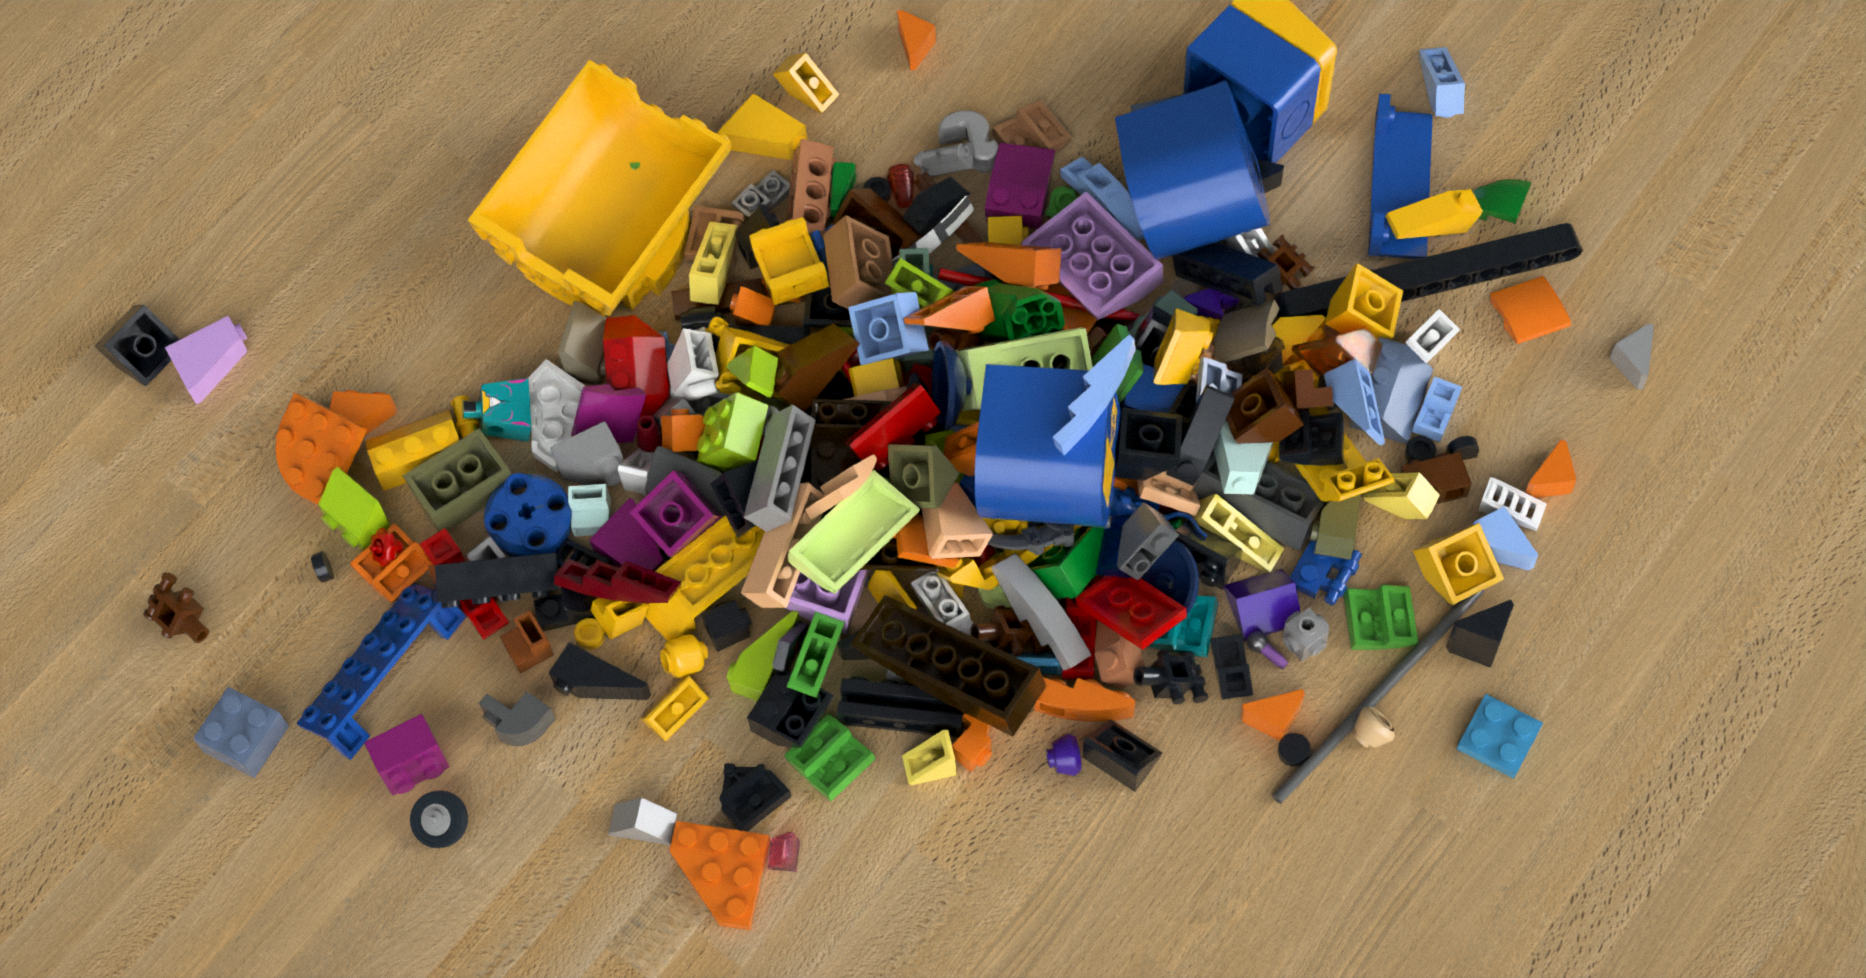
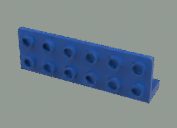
[1368,94,1433,259]
[297,583,467,760]

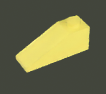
[689,221,738,305]
[1185,494,1284,573]

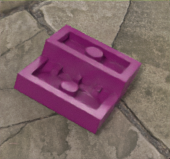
[571,384,646,443]

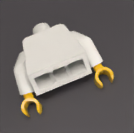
[667,317,741,400]

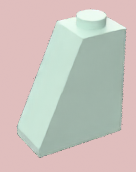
[1213,422,1274,495]

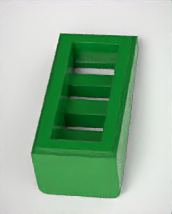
[830,162,857,221]

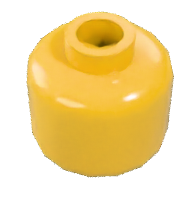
[660,634,708,678]

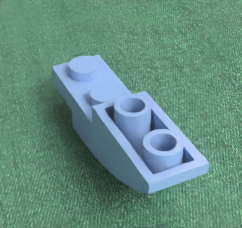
[1060,157,1144,241]

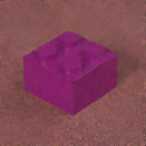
[629,470,722,557]
[364,714,449,796]

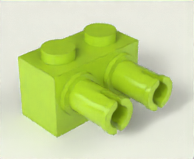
[885,258,955,328]

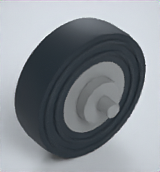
[410,790,468,848]

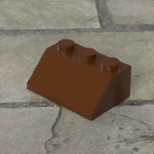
[830,188,925,259]

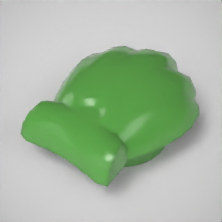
[1044,186,1079,218]

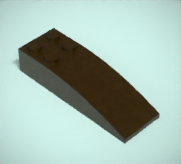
[851,595,1046,737]

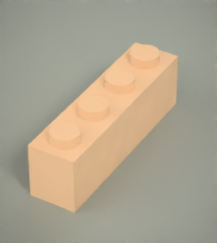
[741,483,825,608]

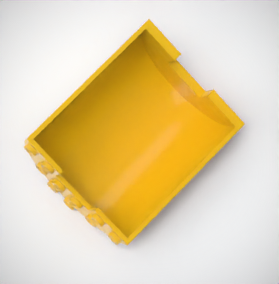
[468,60,731,316]

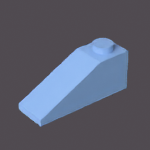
[1419,47,1465,118]
[1324,359,1385,446]

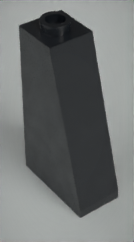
[710,445,810,538]

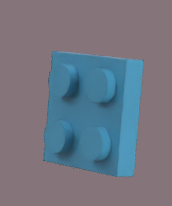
[1457,694,1543,779]

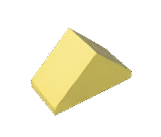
[902,730,956,785]

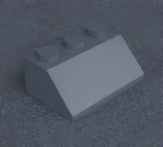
[1350,337,1433,445]

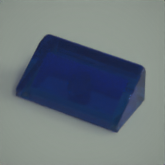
[1096,514,1132,578]

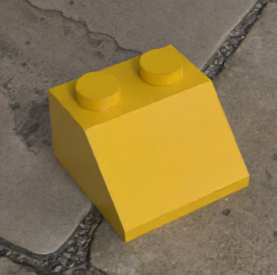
[1325,263,1403,351]
[1153,308,1213,385]

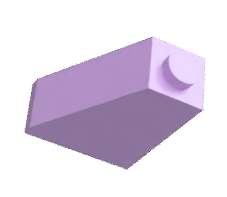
[165,316,248,404]

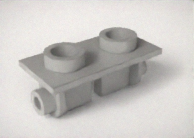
[914,142,973,177]

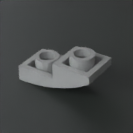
[731,170,790,218]

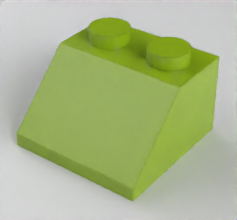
[318,467,391,551]

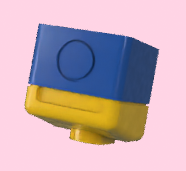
[1183,0,1337,163]

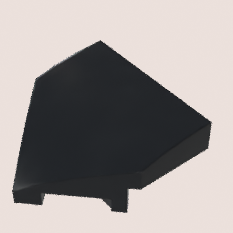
[719,763,792,832]

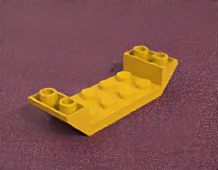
[1252,360,1394,501]
[645,515,765,641]

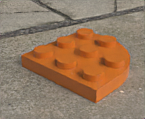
[275,393,367,505]

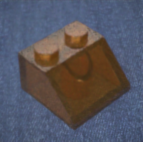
[1291,328,1383,376]

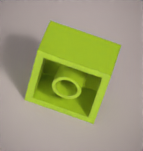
[696,392,769,473]

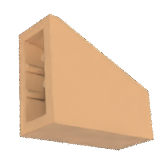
[921,483,993,559]

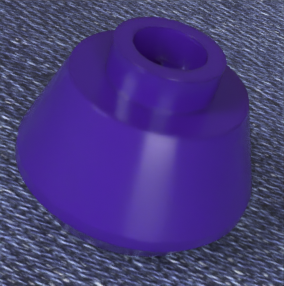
[1046,733,1082,776]

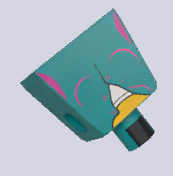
[462,378,532,441]

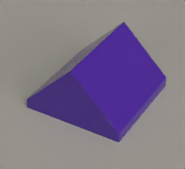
[1224,569,1301,641]

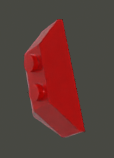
[603,315,670,431]

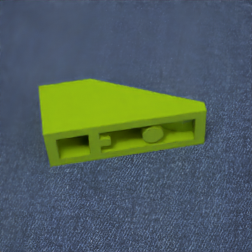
[727,610,801,701]

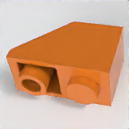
[730,287,777,326]
[329,390,397,435]

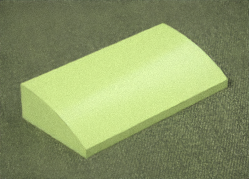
[788,470,920,594]

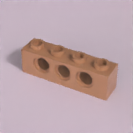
[786,139,836,240]

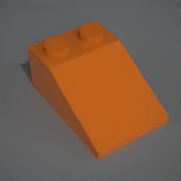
[956,242,1061,289]

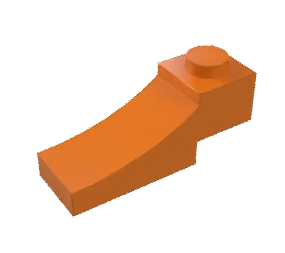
[952,714,992,772]

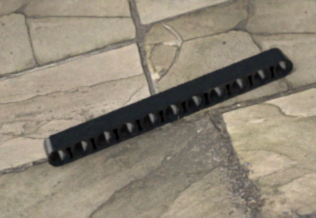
[1273,223,1583,319]

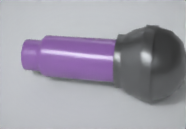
[1247,631,1289,669]

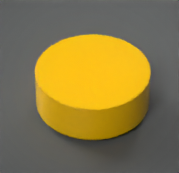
[574,618,606,650]

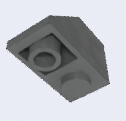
[1117,502,1179,580]

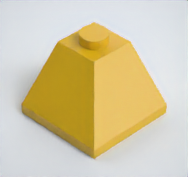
[1413,523,1504,605]

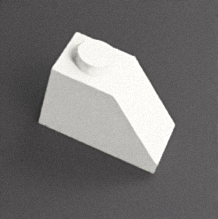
[1405,309,1460,363]

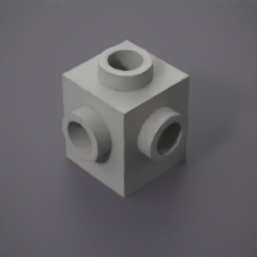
[1282,607,1329,662]

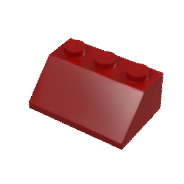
[845,383,941,471]

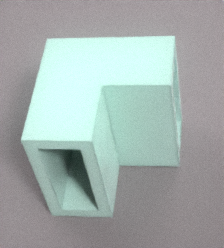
[568,484,611,536]

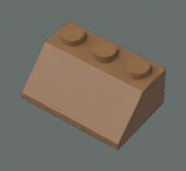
[823,216,894,309]

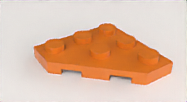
[669,821,770,931]

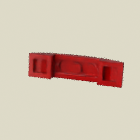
[419,528,509,640]

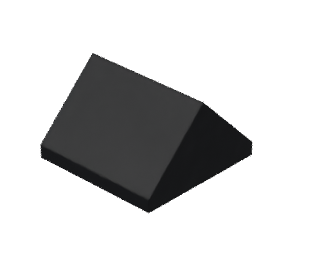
[1446,600,1514,667]
[1083,719,1163,792]

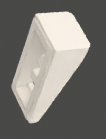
[1478,477,1547,532]

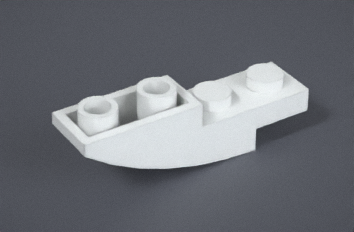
[911,568,988,644]

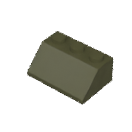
[403,428,512,532]

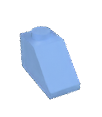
[1472,506,1538,571]

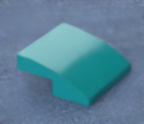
[1148,596,1219,657]

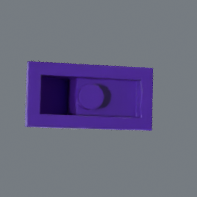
[1184,288,1242,322]

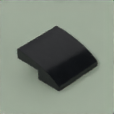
[1279,408,1344,466]

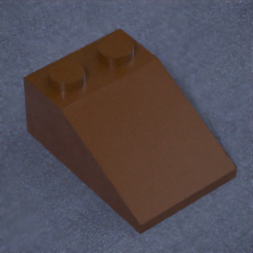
[774,323,860,412]

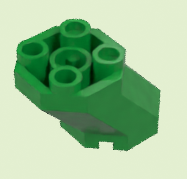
[974,279,1065,343]

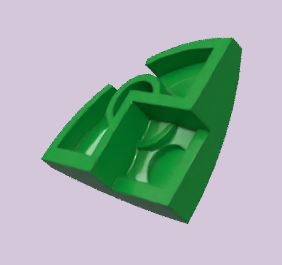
[1473,179,1532,224]

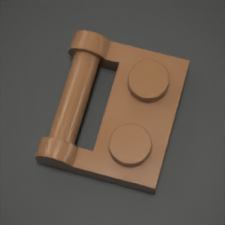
[684,206,746,268]

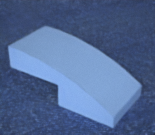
[1412,377,1462,442]

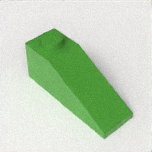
[787,611,844,698]

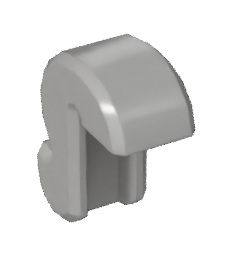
[938,111,998,173]

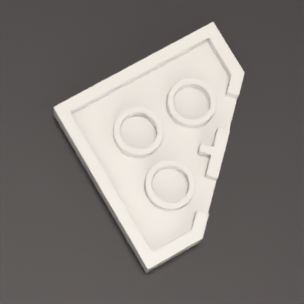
[528,359,586,472]

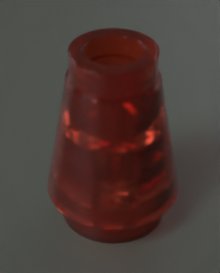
[886,164,914,208]

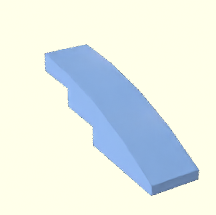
[1053,334,1136,455]

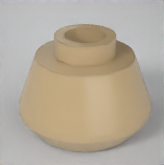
[1354,707,1395,748]

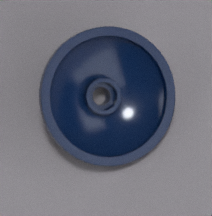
[931,341,972,432]
[1141,540,1199,614]

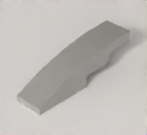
[991,553,1091,671]

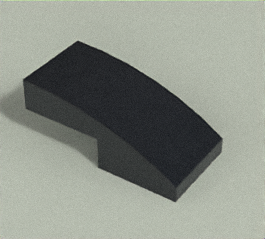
[1210,634,1253,700]

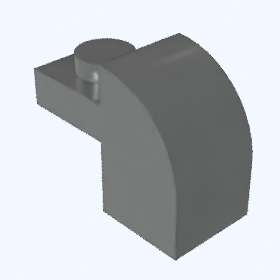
[479,691,556,746]

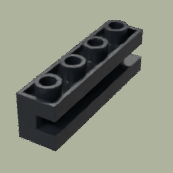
[1172,242,1282,306]
[428,553,559,608]
[837,676,965,738]

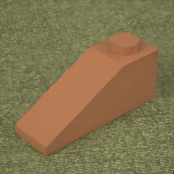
[1095,620,1145,689]

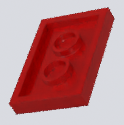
[1076,567,1187,650]

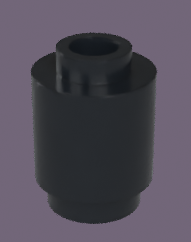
[681,306,723,330]

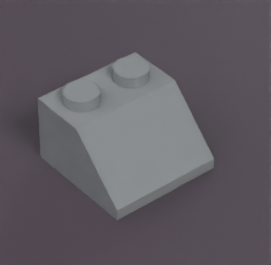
[551,421,624,487]

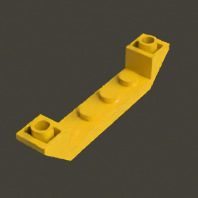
[937,525,1082,590]

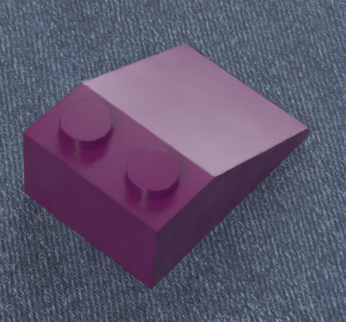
[985,143,1055,229]

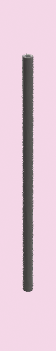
[1272,590,1484,804]

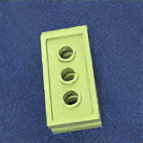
[955,327,1093,411]

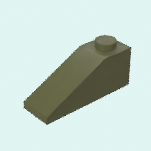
[1310,494,1361,560]

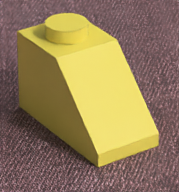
[1363,472,1440,519]

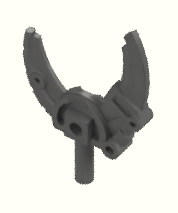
[988,516,1112,555]

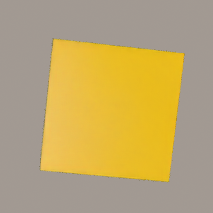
[590,598,648,640]

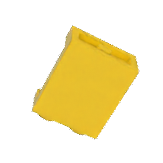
[749,217,829,305]

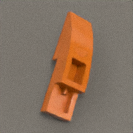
[1034,677,1136,722]

